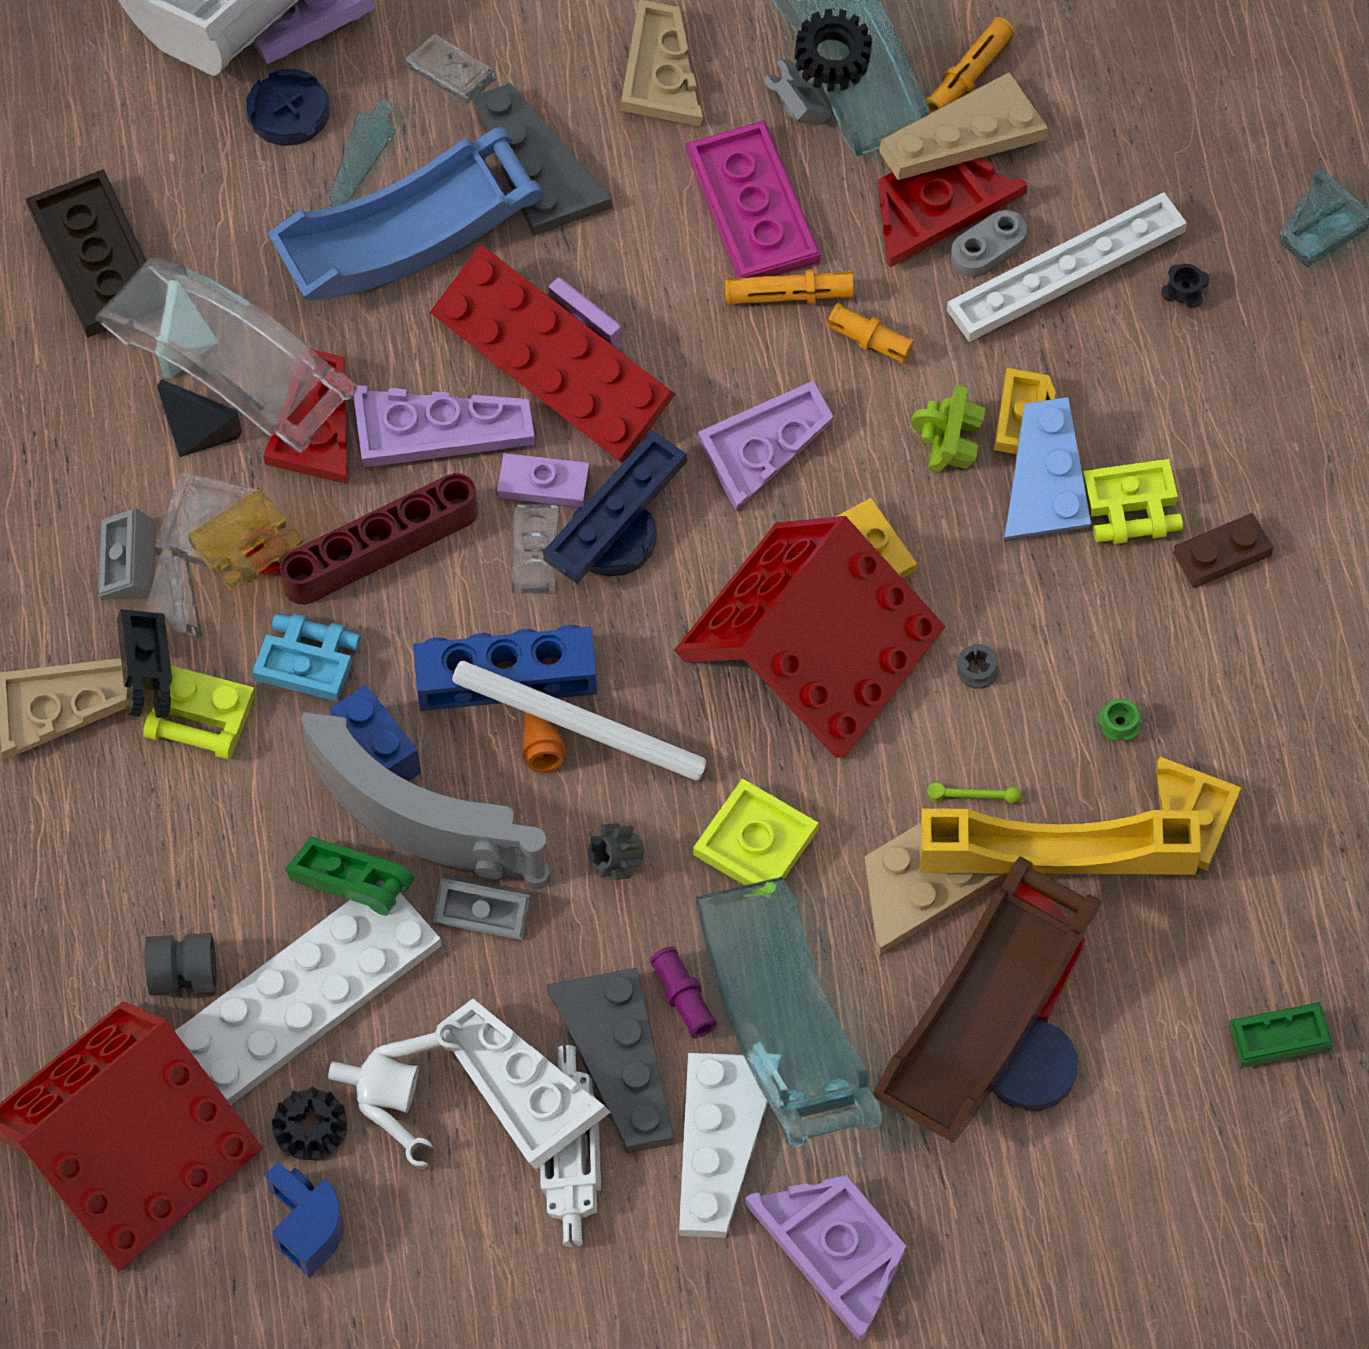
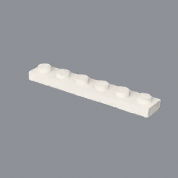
[947,192,1187,342]

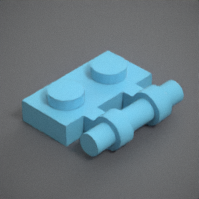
[252,613,361,702]

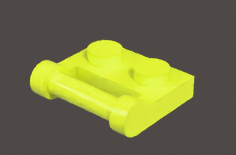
[143,665,256,760]

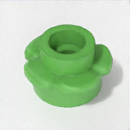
[1098,699,1142,741]

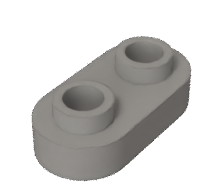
[951,210,1027,277]

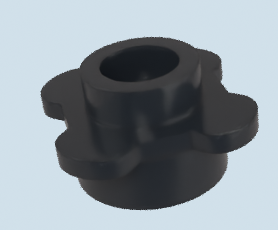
[1161,264,1209,308]

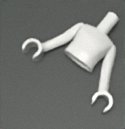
[328,1020,463,1169]

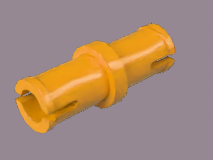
[826,303,915,365]

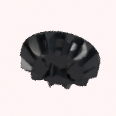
[272,1086,347,1160]

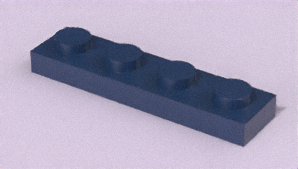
[542,430,687,584]

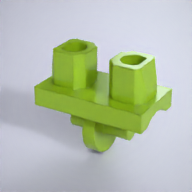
[911,384,986,473]

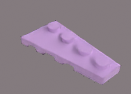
[352,385,535,468]

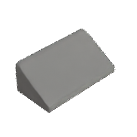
[99,508,155,599]
[433,875,534,940]

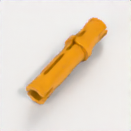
[924,17,1015,114]
[725,269,854,306]

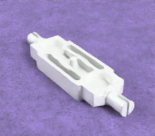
[540,1045,601,1247]

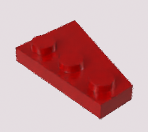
[263,347,348,484]

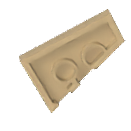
[619,0,703,127]
[0,658,128,760]

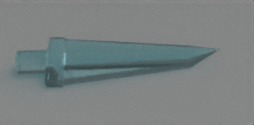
[328,100,396,208]

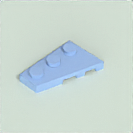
[1003,397,1091,541]

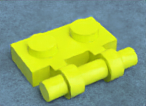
[1083,459,1183,545]

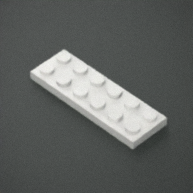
[175,880,442,1105]

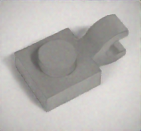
[764,59,833,124]

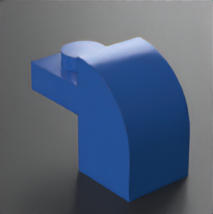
[265,1162,343,1278]

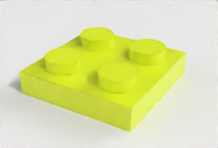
[693,778,819,900]

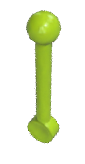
[927,782,1022,804]

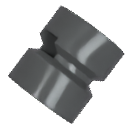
[145,933,217,996]

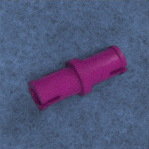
[650,946,717,1038]

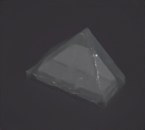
[146,546,203,639]

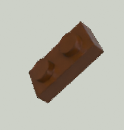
[1173,512,1273,588]

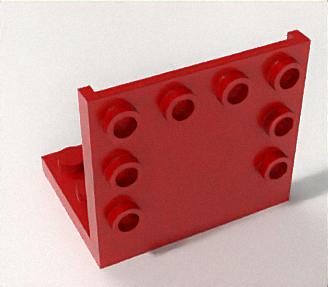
[674,516,946,758]
[0,1001,263,1271]

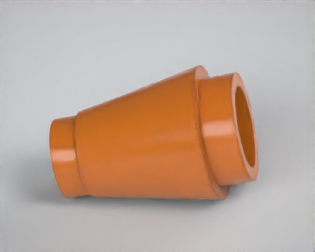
[522,712,567,773]

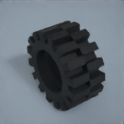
[794,9,872,92]

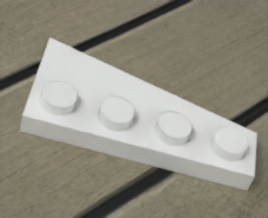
[436,999,611,1169]
[679,1053,781,1238]

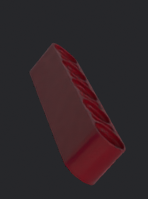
[280,473,478,605]

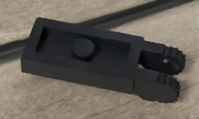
[117,609,172,719]

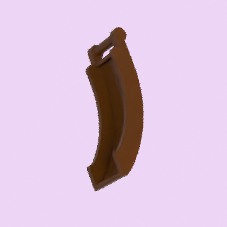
[872,856,1102,1143]

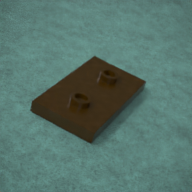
[25,169,166,338]

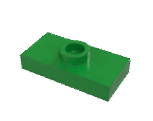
[1229,1002,1333,1068]

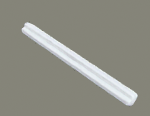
[452,661,707,780]

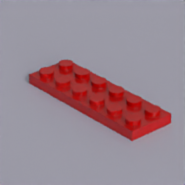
[430,244,676,463]

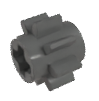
[588,823,644,880]

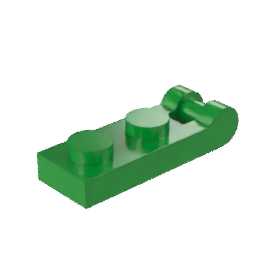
[285,836,414,916]

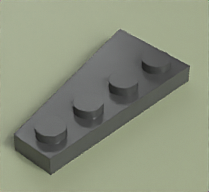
[472,83,612,235]
[547,968,673,1153]

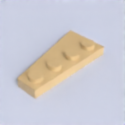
[879,72,1048,180]

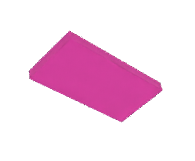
[686,120,821,278]

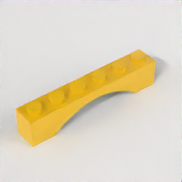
[920,808,1201,875]

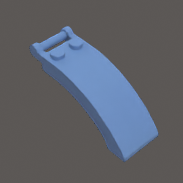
[268,127,544,300]

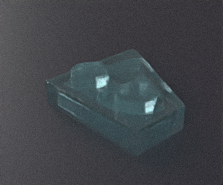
[1280,168,1369,268]

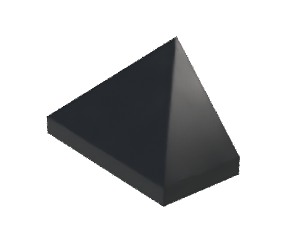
[157,379,242,457]

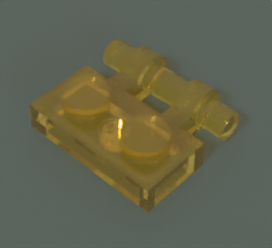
[188,488,303,591]

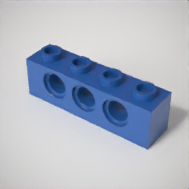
[413,625,597,711]

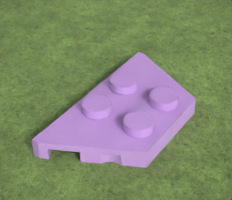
[745,1175,906,1342]

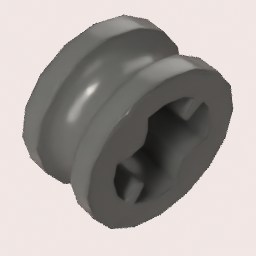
[958,644,998,689]

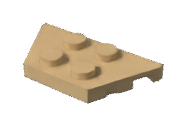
[864,823,1008,955]

